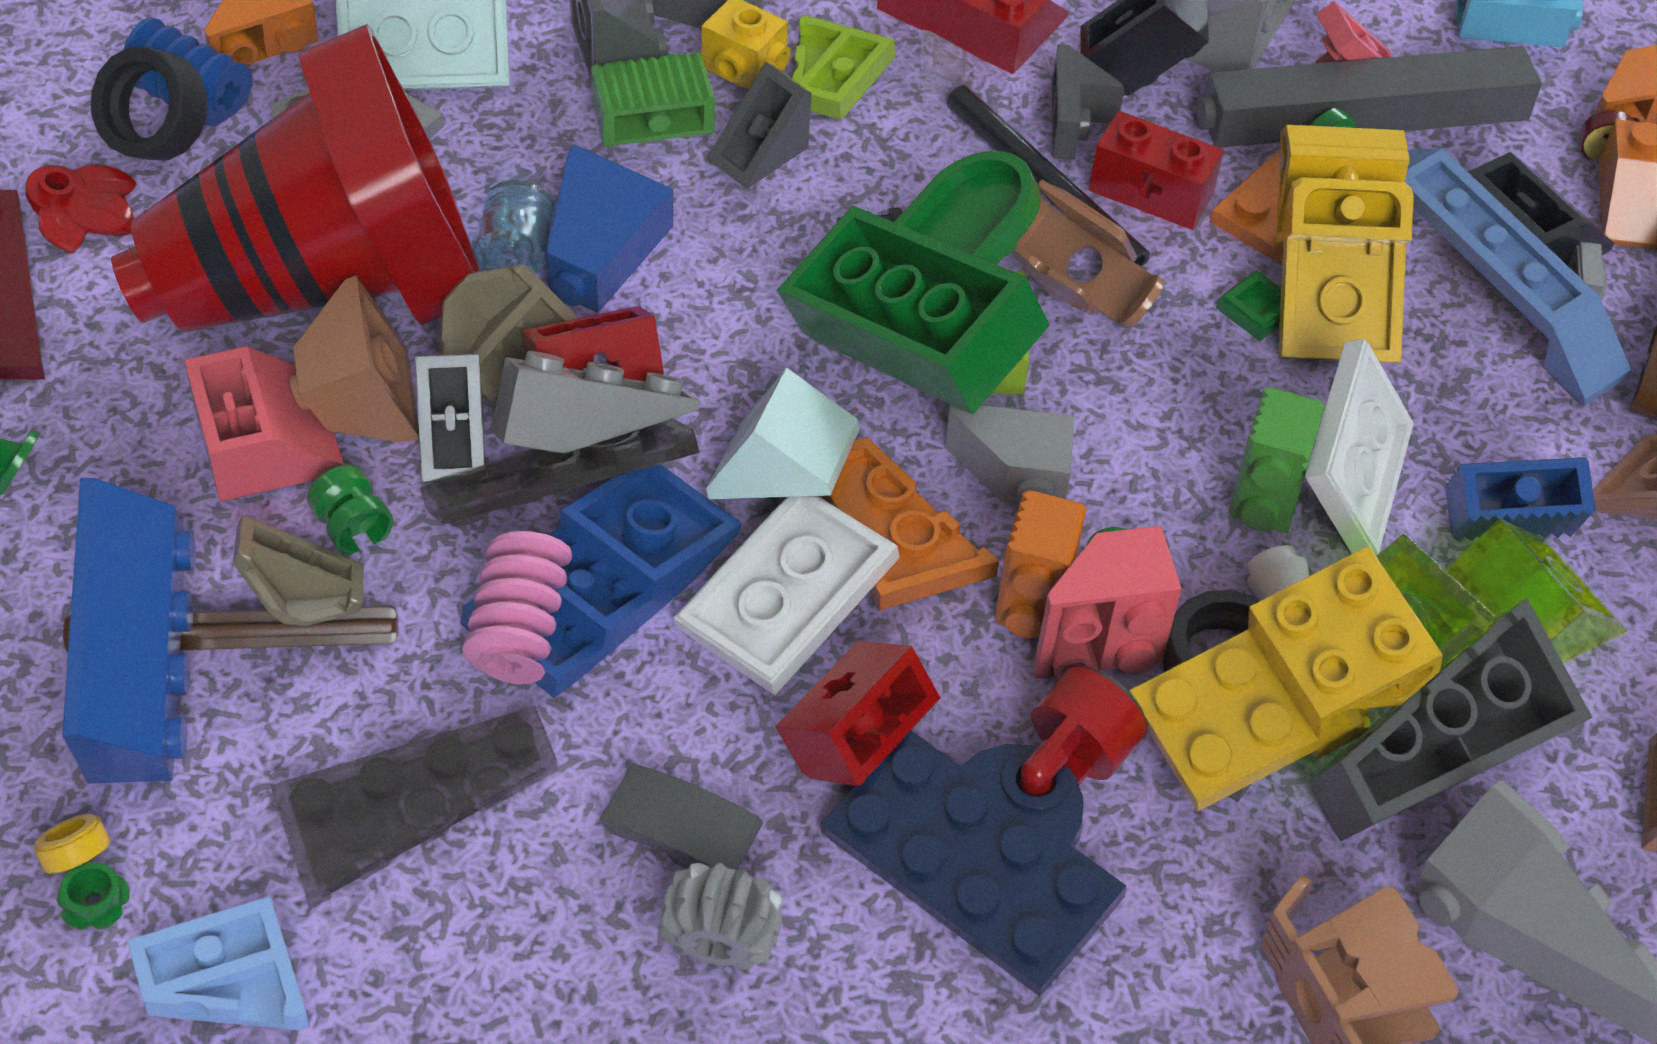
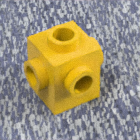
[701,0,790,90]

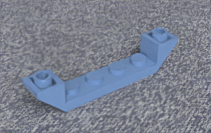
[1405,148,1631,406]

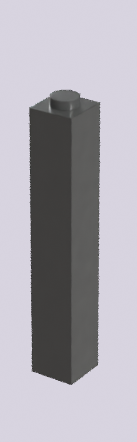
[1196,46,1542,148]

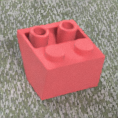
[184,346,344,502]
[1033,526,1182,679]

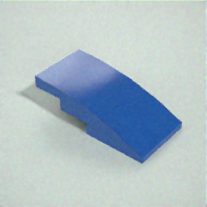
[460,455,742,698]

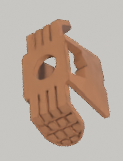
[1011,179,1165,328]
[1260,875,1458,1044]

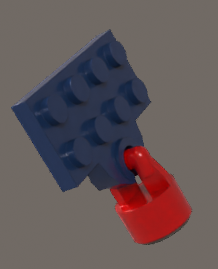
[820,667,1147,997]

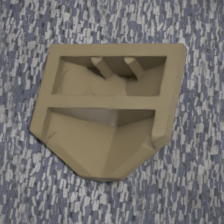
[439,264,578,407]
[233,515,364,626]

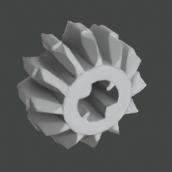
[659,862,783,970]

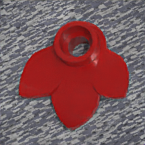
[25,164,137,254]

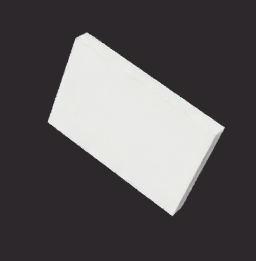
[1305,339,1414,557]
[673,496,900,695]

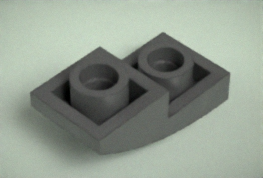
[599,763,763,870]

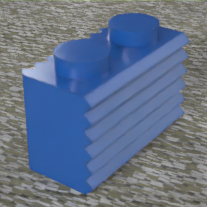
[1446,457,1596,542]

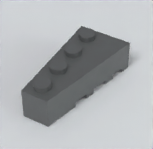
[1309,598,1593,842]

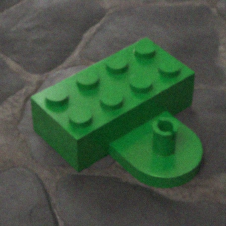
[777,151,1050,415]

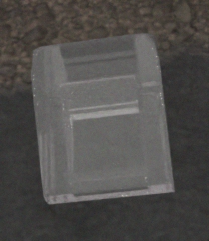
[918,30,974,96]

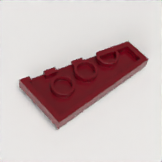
[0,190,46,380]

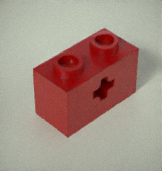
[1088,110,1224,230]
[521,306,664,382]
[775,641,941,786]

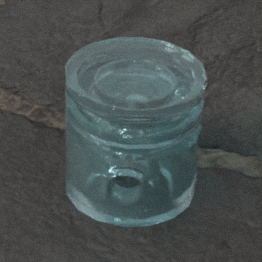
[475,180,554,274]

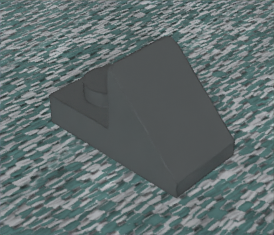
[1052,44,1124,160]

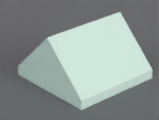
[706,367,860,499]

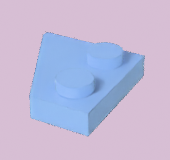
[127,896,310,1030]

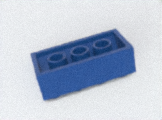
[62,478,196,784]

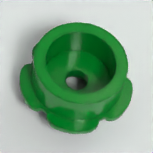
[57,862,130,931]

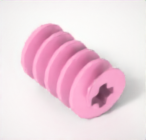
[462,531,572,685]

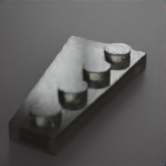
[420,418,700,527]
[270,706,558,910]

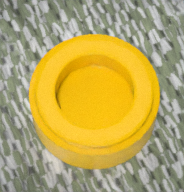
[33,814,111,874]

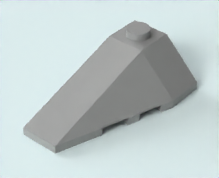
[1413,779,1657,1044]

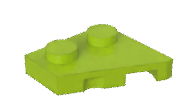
[793,15,896,120]

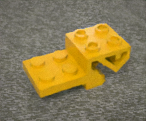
[1275,125,1414,364]
[1129,546,1443,812]

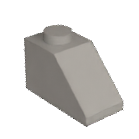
[945,404,1074,504]

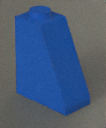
[546,145,673,313]

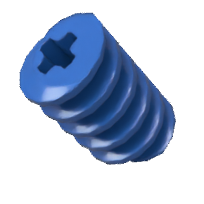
[123,17,253,126]

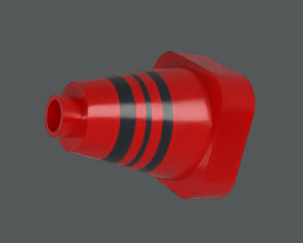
[111,24,481,332]

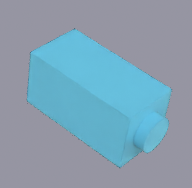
[1455,0,1583,47]

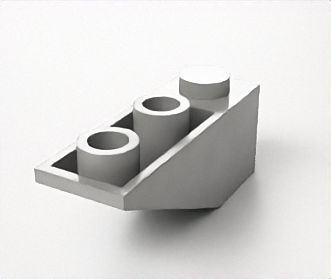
[490,351,701,454]

